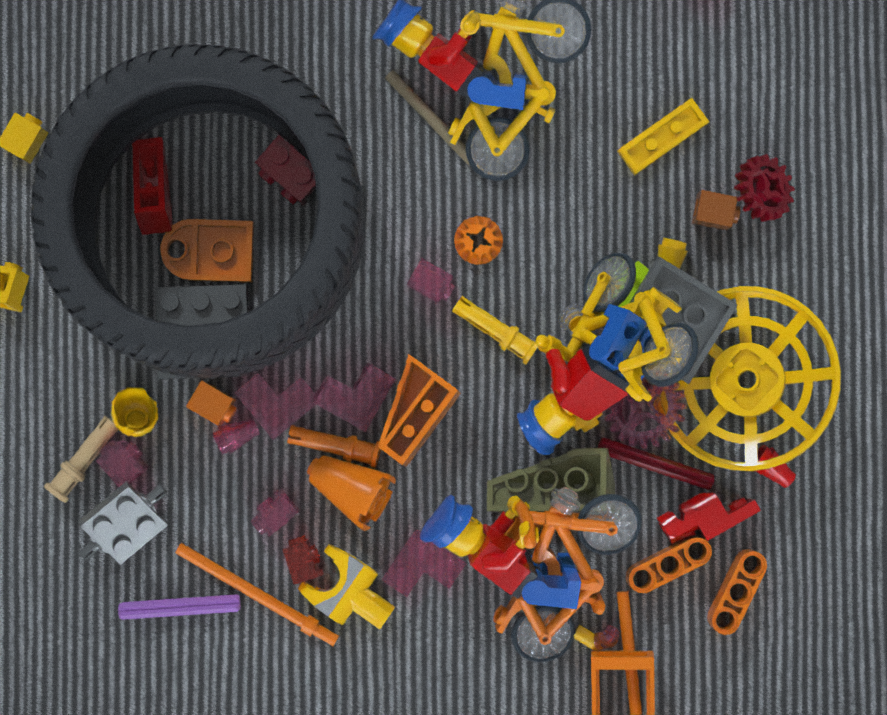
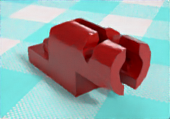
[657,492,761,544]

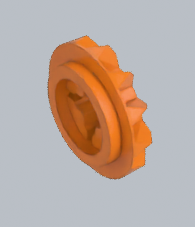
[454,216,503,265]

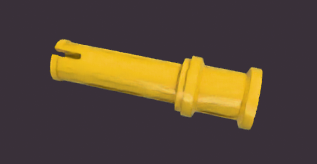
[452,295,538,365]

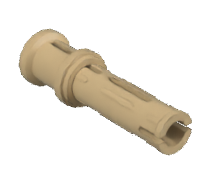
[44,416,118,503]

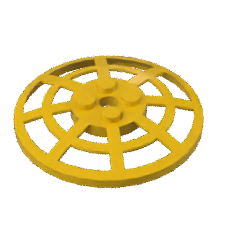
[653,286,841,471]

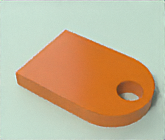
[160,219,254,283]

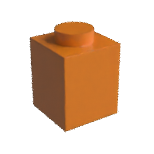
[186,380,237,426]

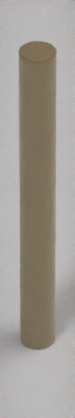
[385,70,477,165]

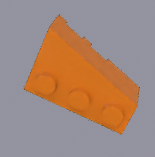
[378,354,461,467]

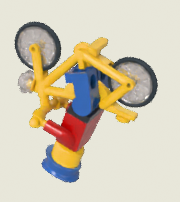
[372,0,592,181]
[517,253,699,455]

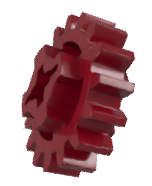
[734,154,795,222]

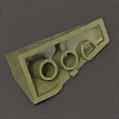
[487,448,615,514]

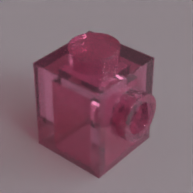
[96,440,149,487]

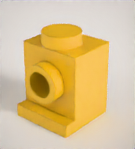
[0,262,30,312]

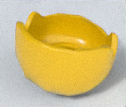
[111,387,158,437]

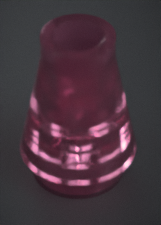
[212,418,260,455]

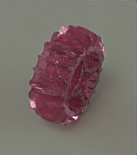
[604,369,687,449]

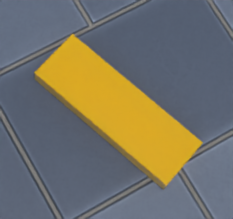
[617,98,709,176]

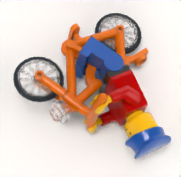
[420,487,642,662]

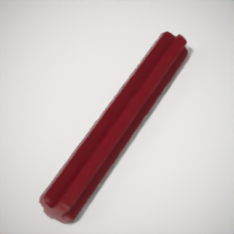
[597,437,715,490]

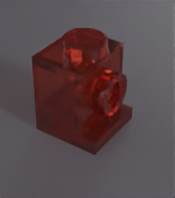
[282,535,326,585]

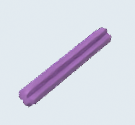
[118,594,241,620]

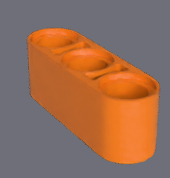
[625,536,712,593]
[707,549,767,635]

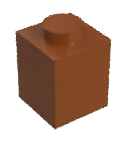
[691,190,741,231]

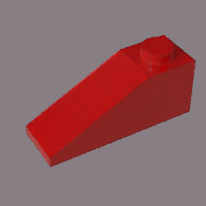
[132,137,173,235]

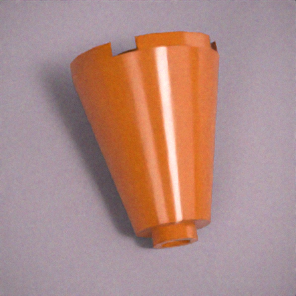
[307,455,396,531]

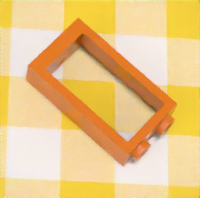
[591,650,655,715]

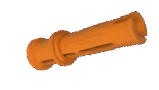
[287,425,381,469]

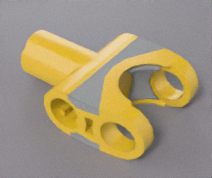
[298,544,395,630]

